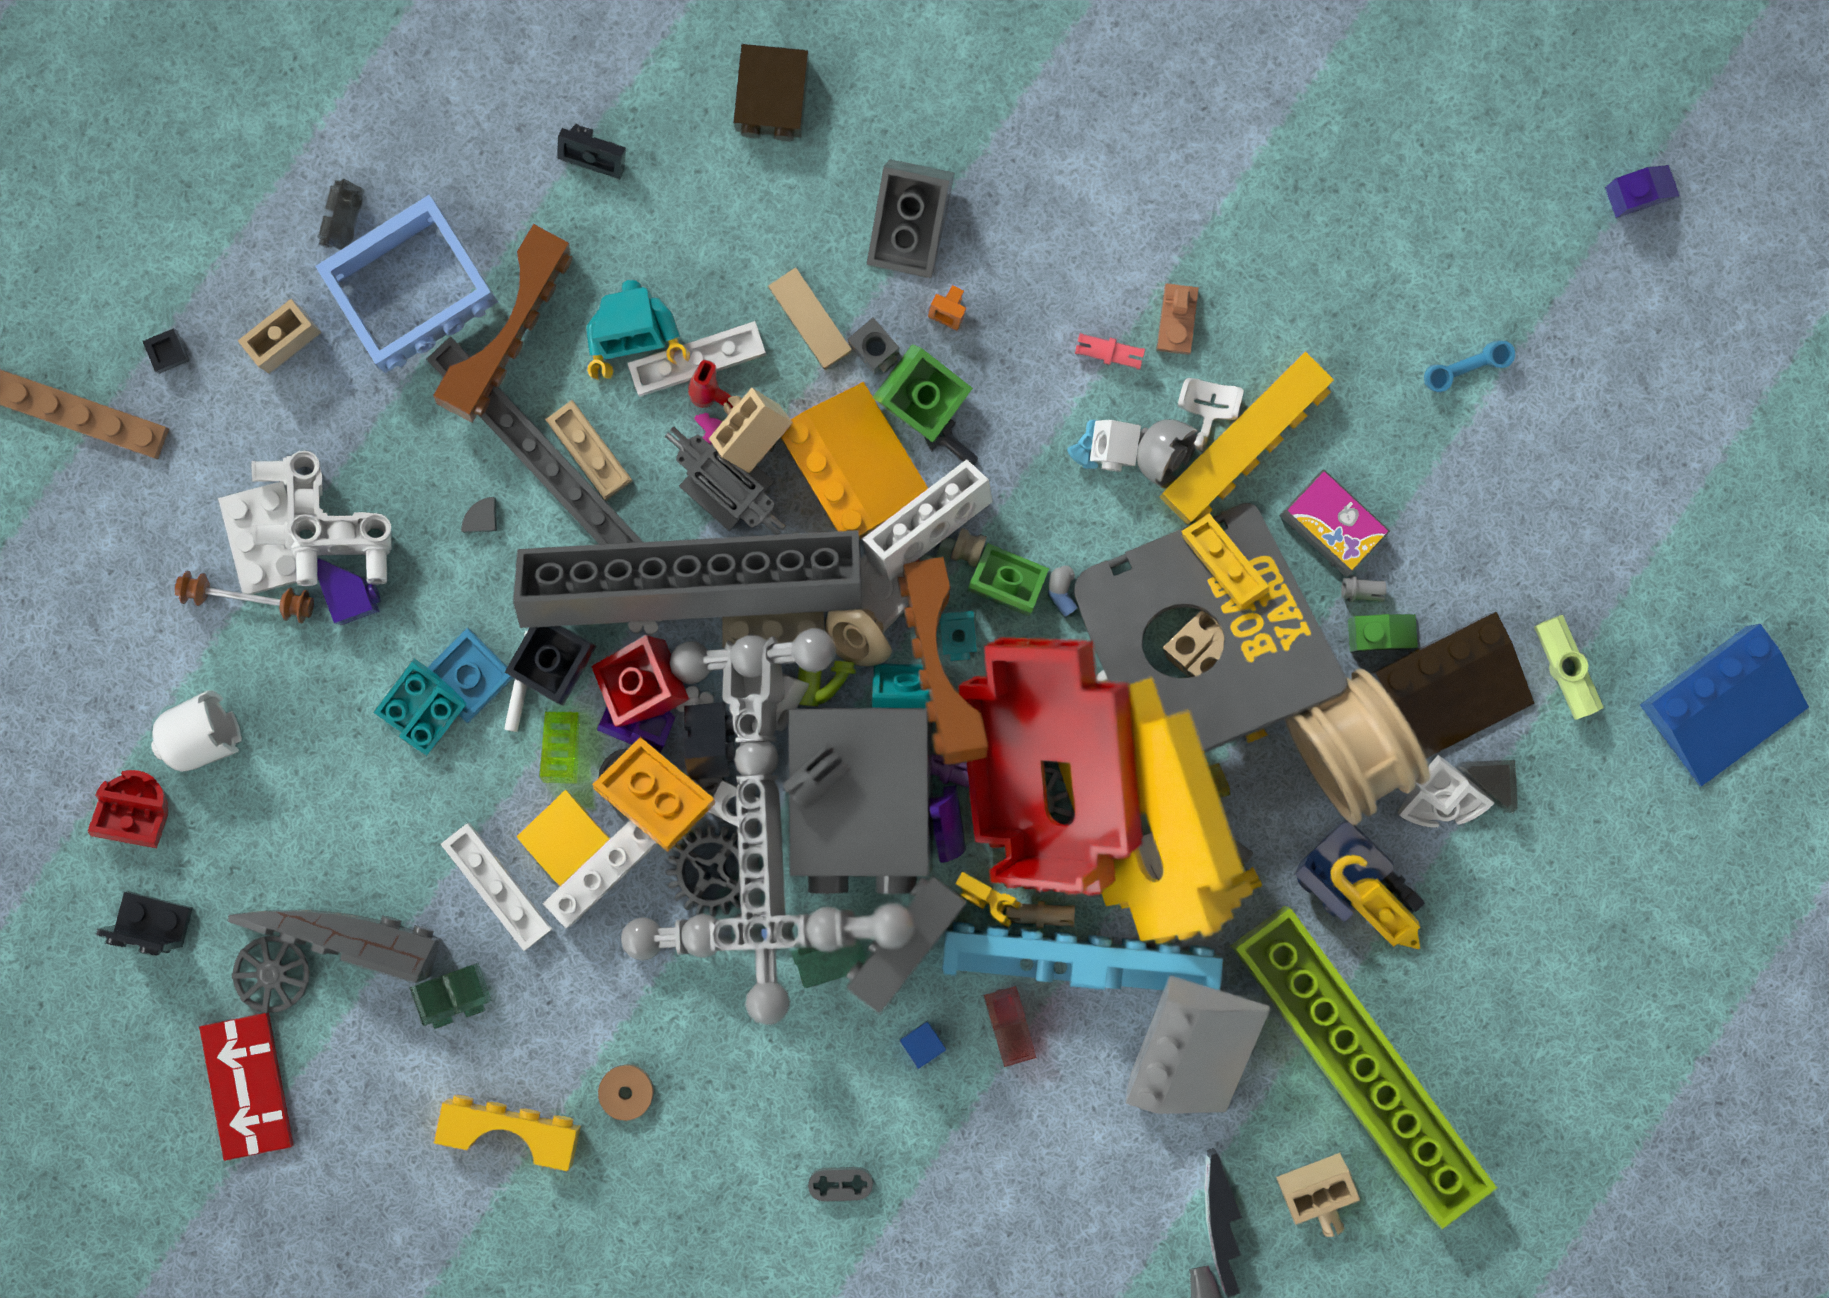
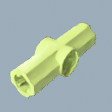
[1533,615,1604,719]

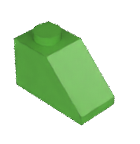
[1348,614,1418,652]

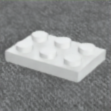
[218,481,300,595]

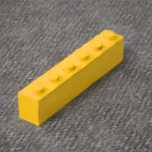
[1159,351,1334,525]

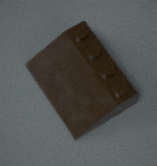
[1369,612,1535,759]

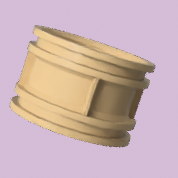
[1285,668,1430,825]

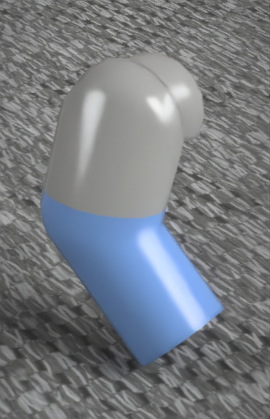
[1048,565,1078,617]

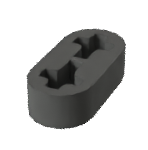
[808,1167,873,1201]

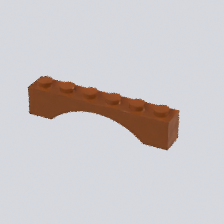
[433,224,573,423]
[898,557,988,765]

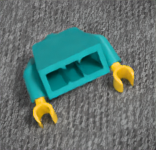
[586,280,690,379]

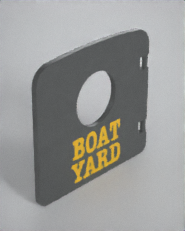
[1074,503,1347,753]

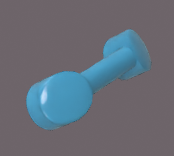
[1424,341,1515,392]

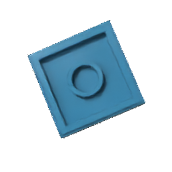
[427,628,513,723]

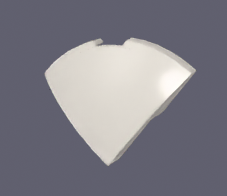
[1398,755,1495,828]

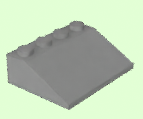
[1126,975,1270,1114]

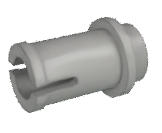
[1341,575,1386,602]

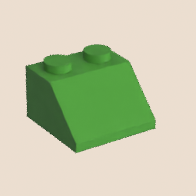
[872,344,973,442]

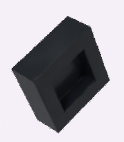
[142,328,190,374]

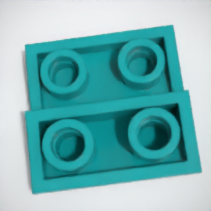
[373,658,467,756]

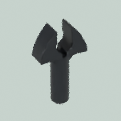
[924,419,978,465]

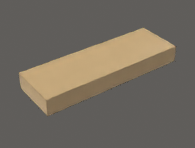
[768,267,852,370]
[545,400,633,500]

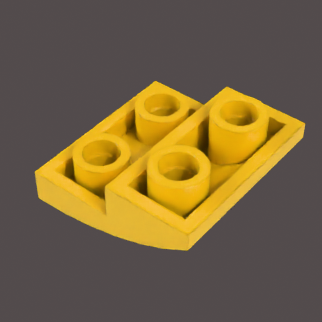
[516,790,611,886]

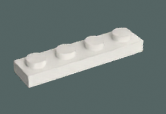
[628,321,766,397]
[441,823,552,951]

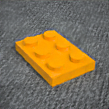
[592,737,715,852]

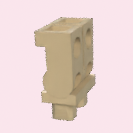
[1162,611,1224,678]

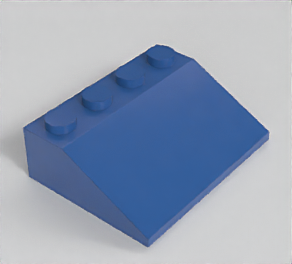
[1640,624,1809,786]

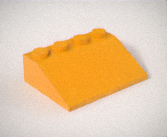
[780,382,928,540]

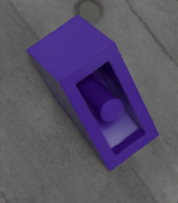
[1605,165,1680,218]
[317,558,381,625]

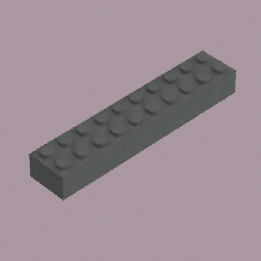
[513,530,862,628]

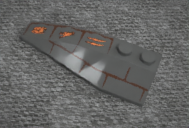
[227,910,442,983]

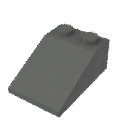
[866,159,955,278]

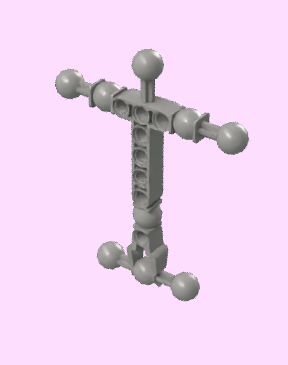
[621,628,915,1025]

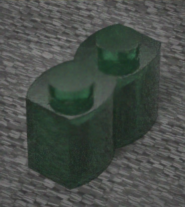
[409,963,492,1029]

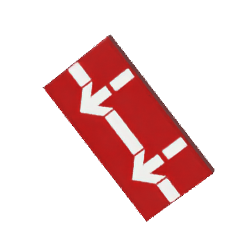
[199,1013,294,1161]

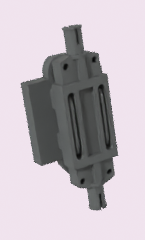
[665,426,786,535]

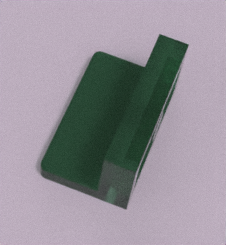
[791,939,866,988]

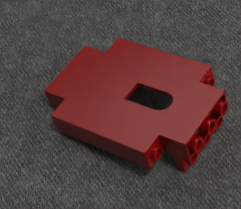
[958,637,1143,895]

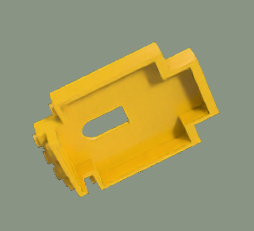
[1057,677,1253,944]

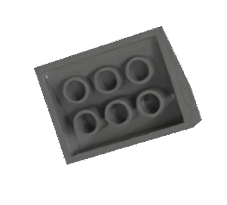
[845,875,966,1015]

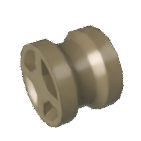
[951,528,987,568]

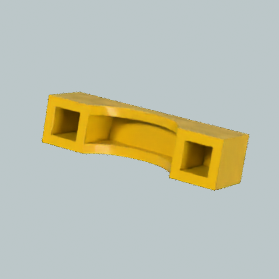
[434,1095,581,1171]

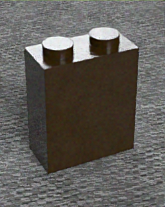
[733,44,809,142]

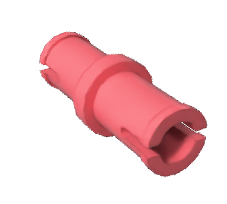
[1075,333,1145,370]

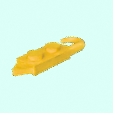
[1331,855,1421,949]

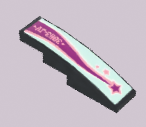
[1204,1148,1242,1298]

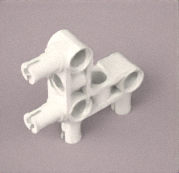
[252,451,392,586]

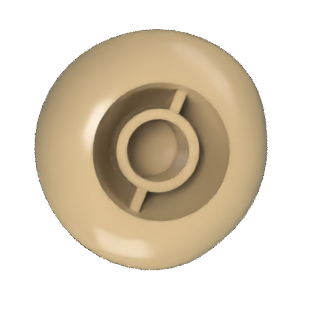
[825,609,892,666]

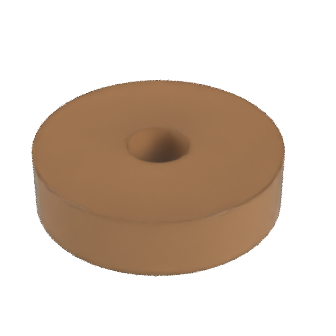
[598,1064,654,1121]

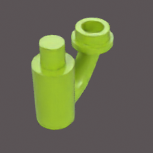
[797,661,856,707]

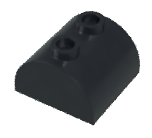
[505,626,597,706]

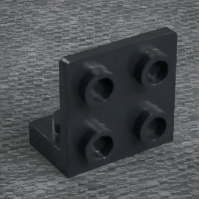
[96,891,193,956]

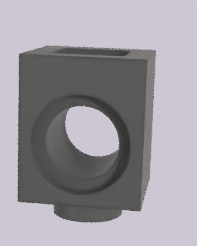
[848,317,900,375]

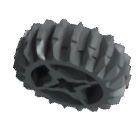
[666,825,741,917]

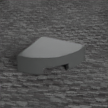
[461,497,497,533]

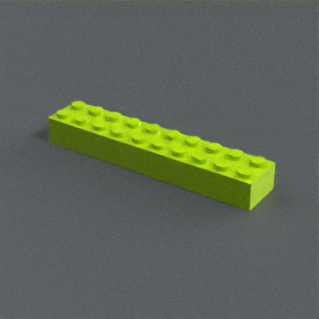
[1230,906,1497,1229]

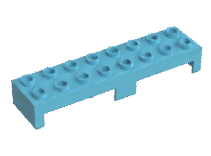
[942,922,1223,991]

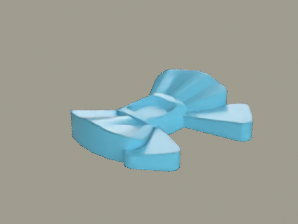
[1067,420,1098,469]

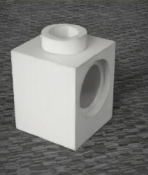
[1090,420,1141,472]
[708,780,760,827]

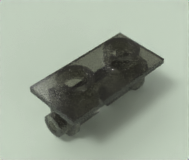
[317,179,364,250]

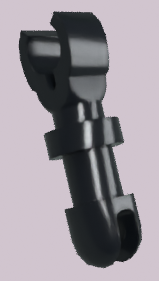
[1383,871,1425,913]

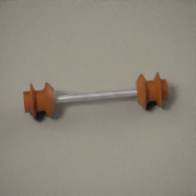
[175,571,314,623]

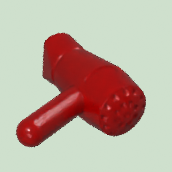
[688,360,733,408]

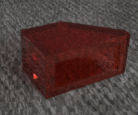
[983,986,1037,1067]

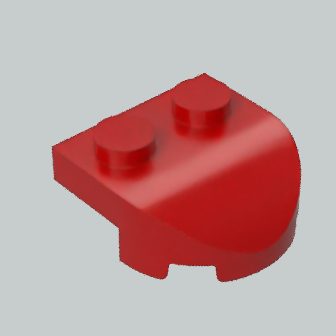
[87,770,168,849]

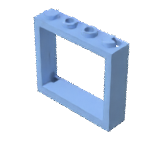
[315,195,498,373]

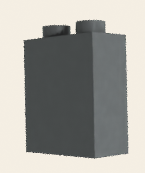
[789,708,933,894]

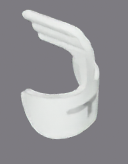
[1178,378,1244,451]

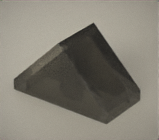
[1455,760,1518,813]

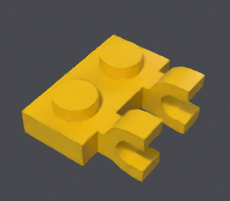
[956,872,1022,928]

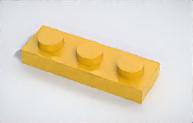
[1181,513,1269,611]

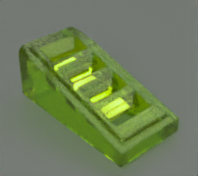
[539,711,579,784]

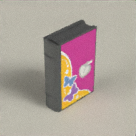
[1279,469,1390,578]

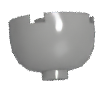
[1136,419,1198,488]

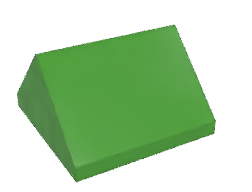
[967,543,1049,616]

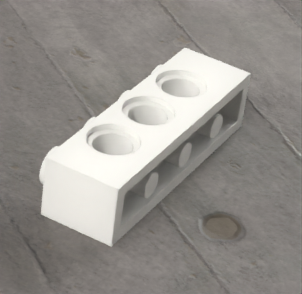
[863,460,993,581]
[543,820,658,928]

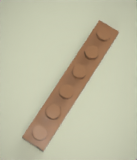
[0,370,169,460]

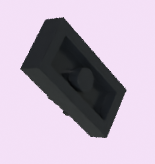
[557,124,626,179]

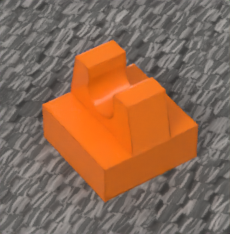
[928,285,966,331]

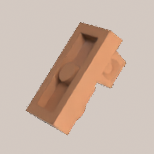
[1156,283,1199,355]

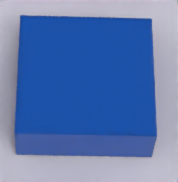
[899,1020,947,1069]

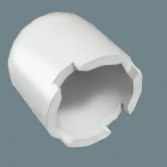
[151,691,242,771]

